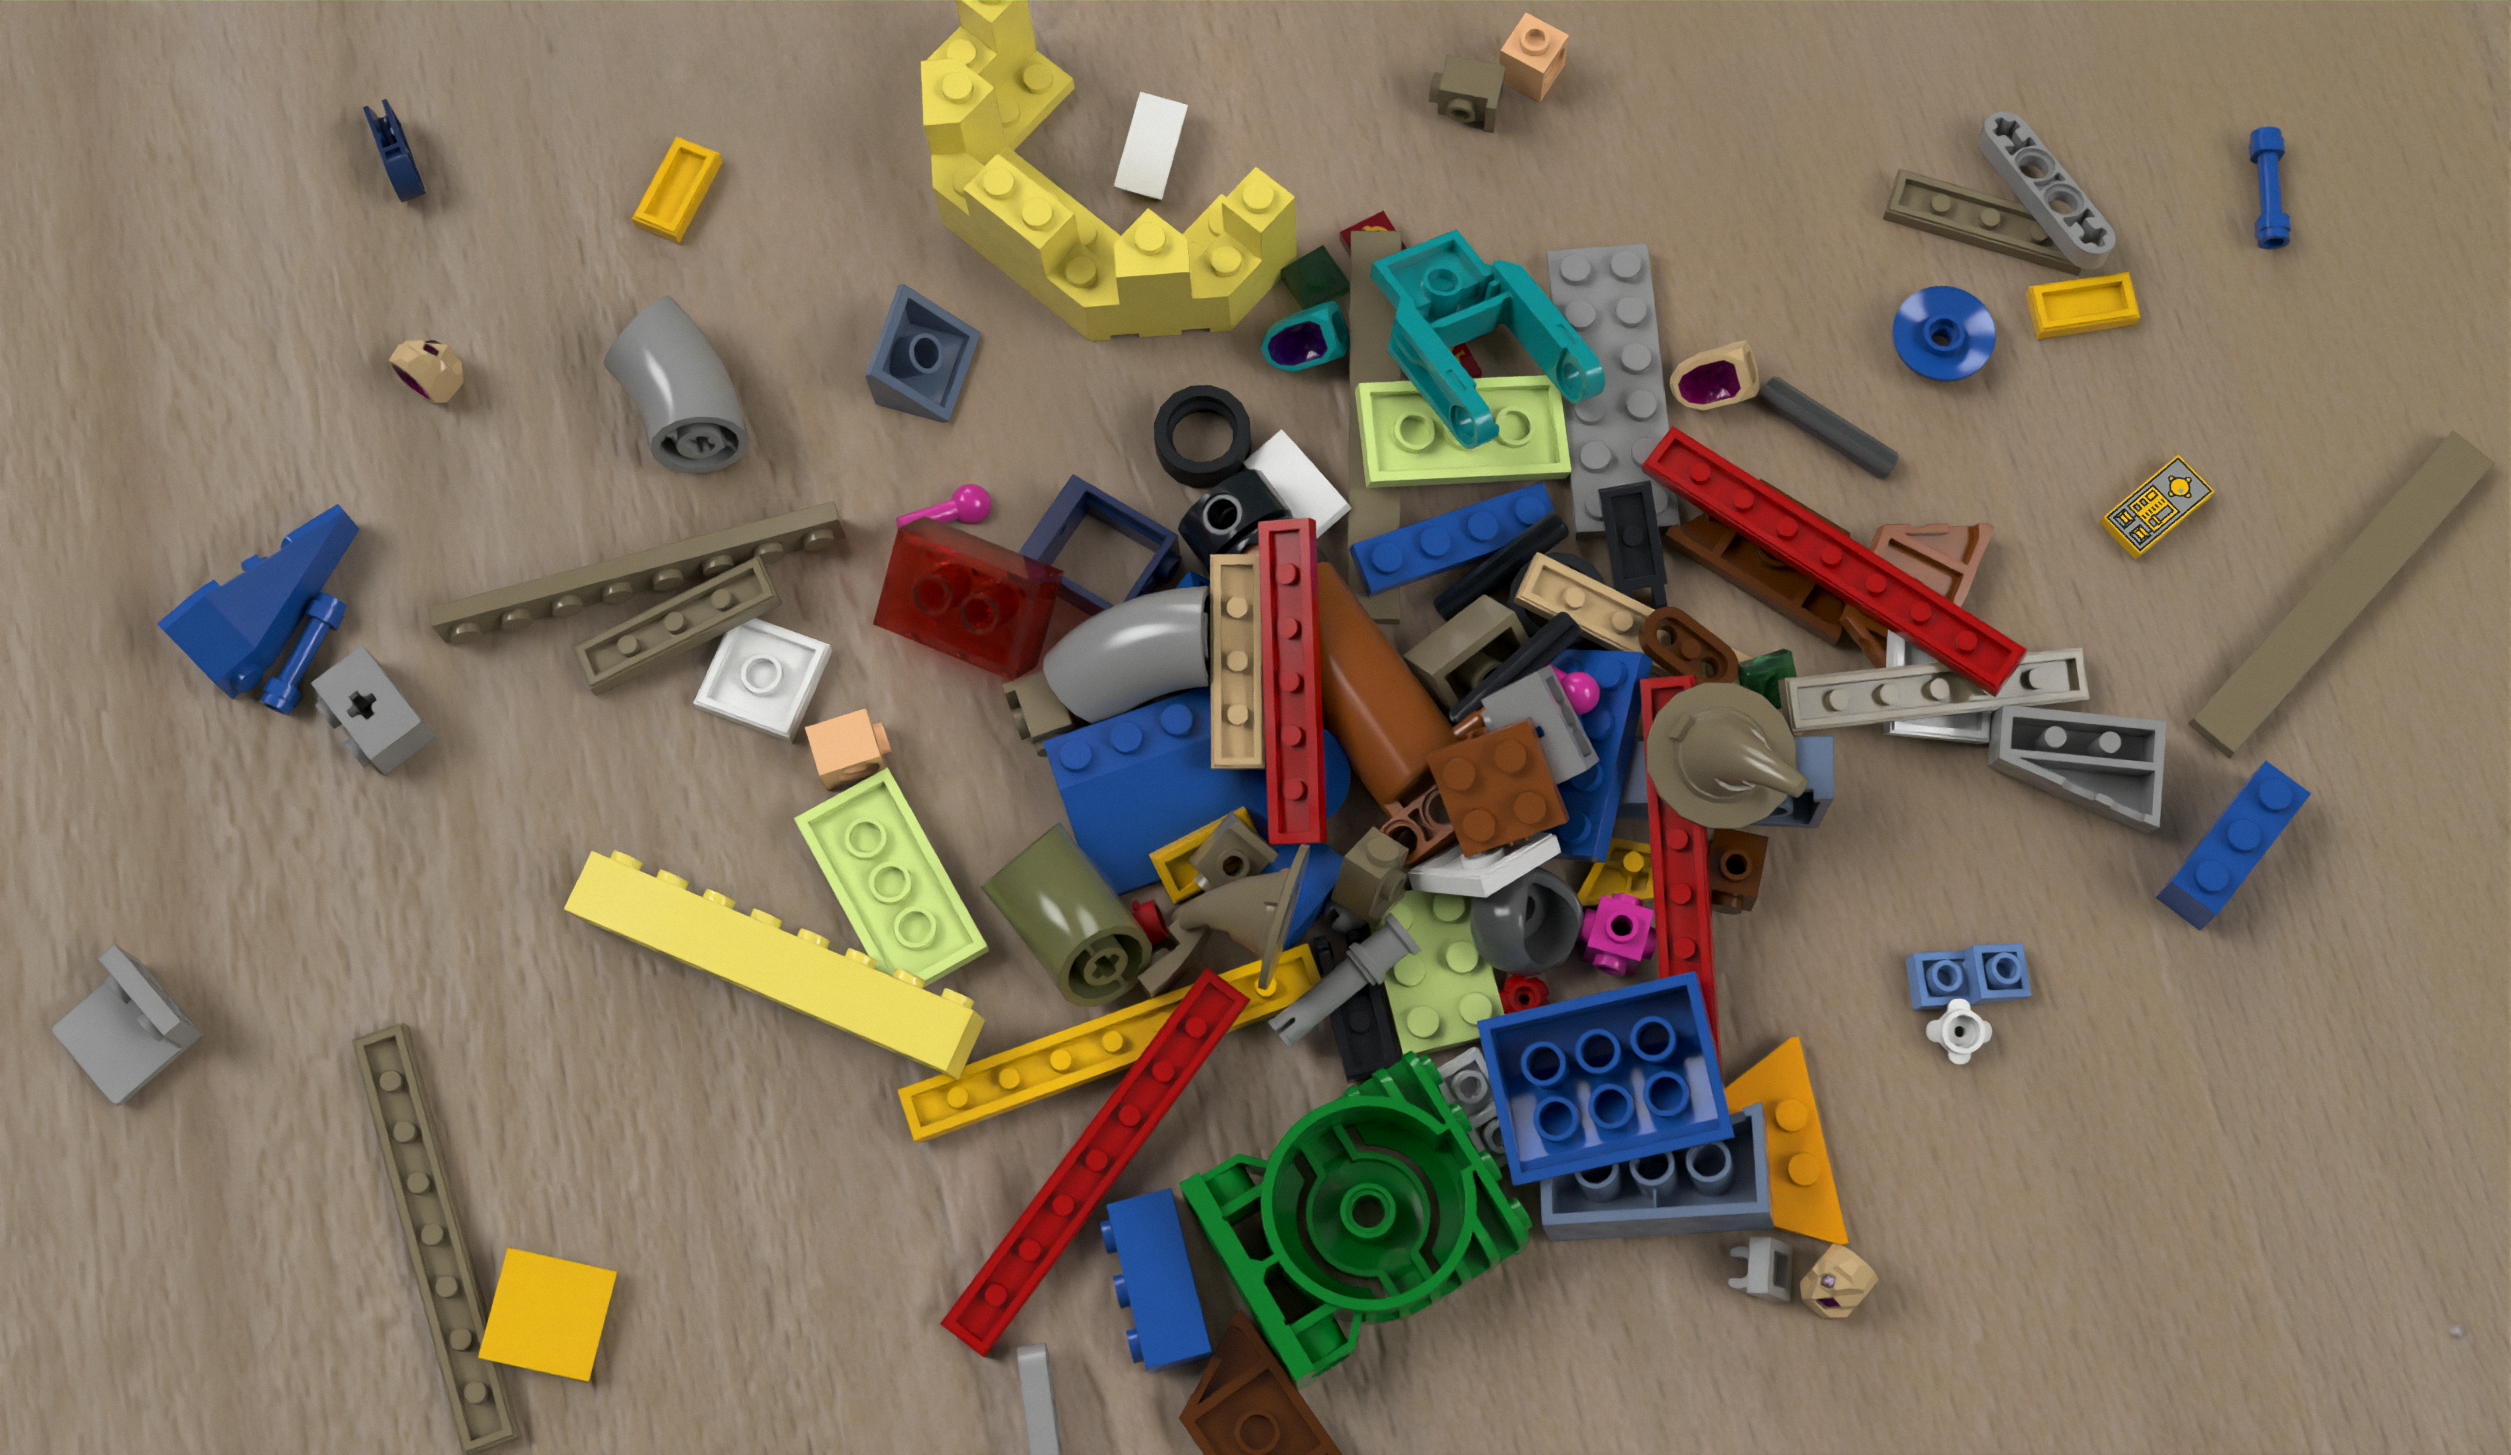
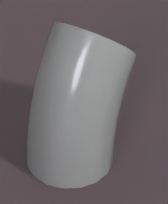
[603,296,749,473]
[1043,586,1211,724]

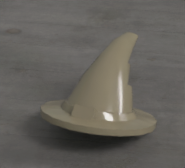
[1646,683,1808,829]
[1180,843,1310,990]

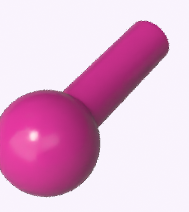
[896,484,991,537]
[1548,664,1600,715]

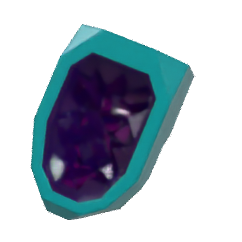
[1260,301,1350,372]

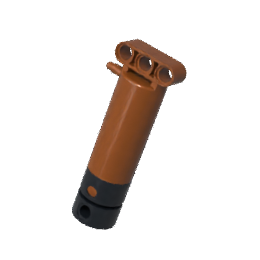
[1178,469,1486,869]

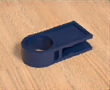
[363,99,426,203]

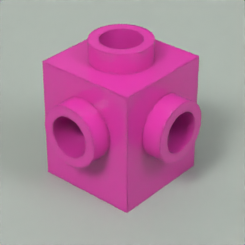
[1578,893,1657,976]

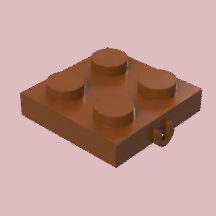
[1426,716,1570,858]

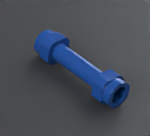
[2249,127,2291,249]
[260,592,347,716]

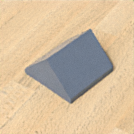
[865,284,981,423]

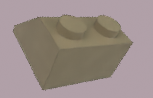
[1403,594,1529,737]

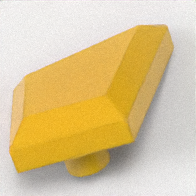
[1577,837,1654,909]

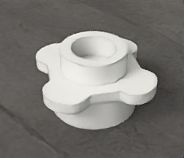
[1926,999,1992,1064]

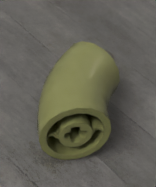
[981,822,1152,1007]

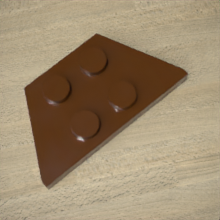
[1663,479,1850,647]
[1179,1310,1342,1455]

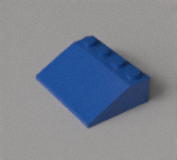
[1043,686,1269,897]
[1477,971,1735,1186]

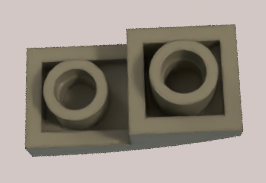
[1137,899,1213,999]

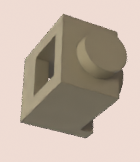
[1429,55,1506,133]
[1002,670,1074,757]
[1189,811,1279,892]
[1331,827,1409,927]

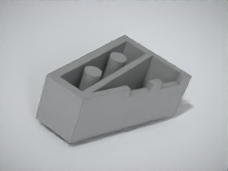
[1987,705,2167,835]

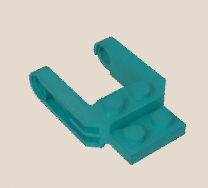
[1370,229,1605,449]

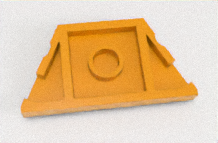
[1725,1036,1849,1246]

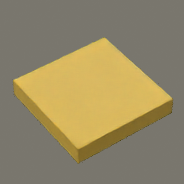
[478,1247,617,1383]

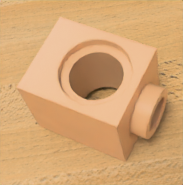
[1499,13,1569,102]
[805,708,892,790]

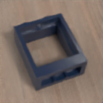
[1016,474,1182,616]

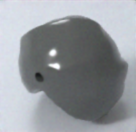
[1470,866,1584,976]

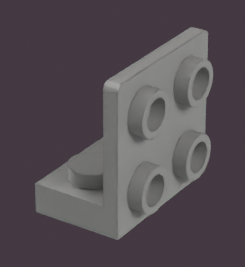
[52,944,204,1106]

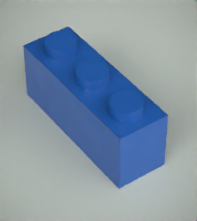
[2155,761,2311,931]
[1100,1188,1213,1375]

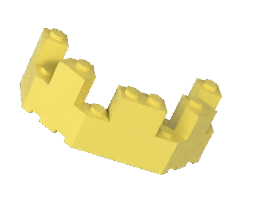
[921,0,1297,341]

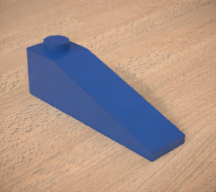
[157,504,360,699]

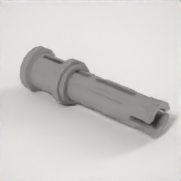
[1268,913,1421,1048]

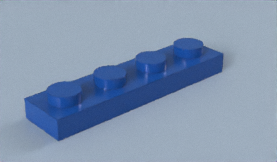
[1349,482,1555,598]

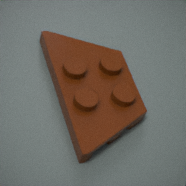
[1839,523,1994,669]

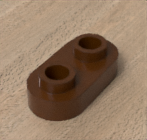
[1638,606,1739,685]

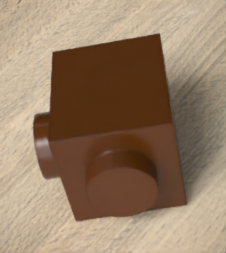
[1708,829,1769,915]

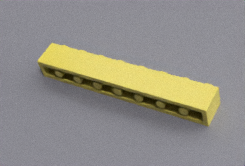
[564,850,985,1080]

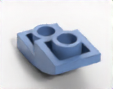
[1905,943,2031,1011]

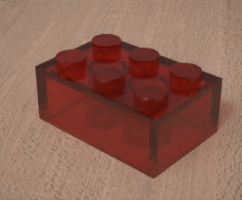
[873,516,1064,681]

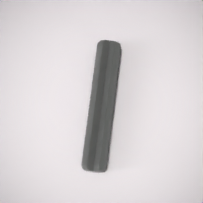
[1759,377,1899,479]

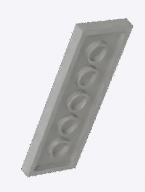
[1546,243,1680,540]

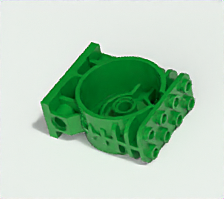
[1179,1050,1533,1391]

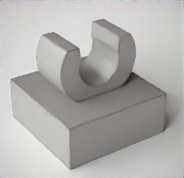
[1728,1237,1793,1302]

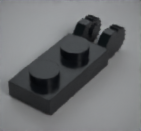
[1597,480,1668,610]
[1314,928,1399,1084]

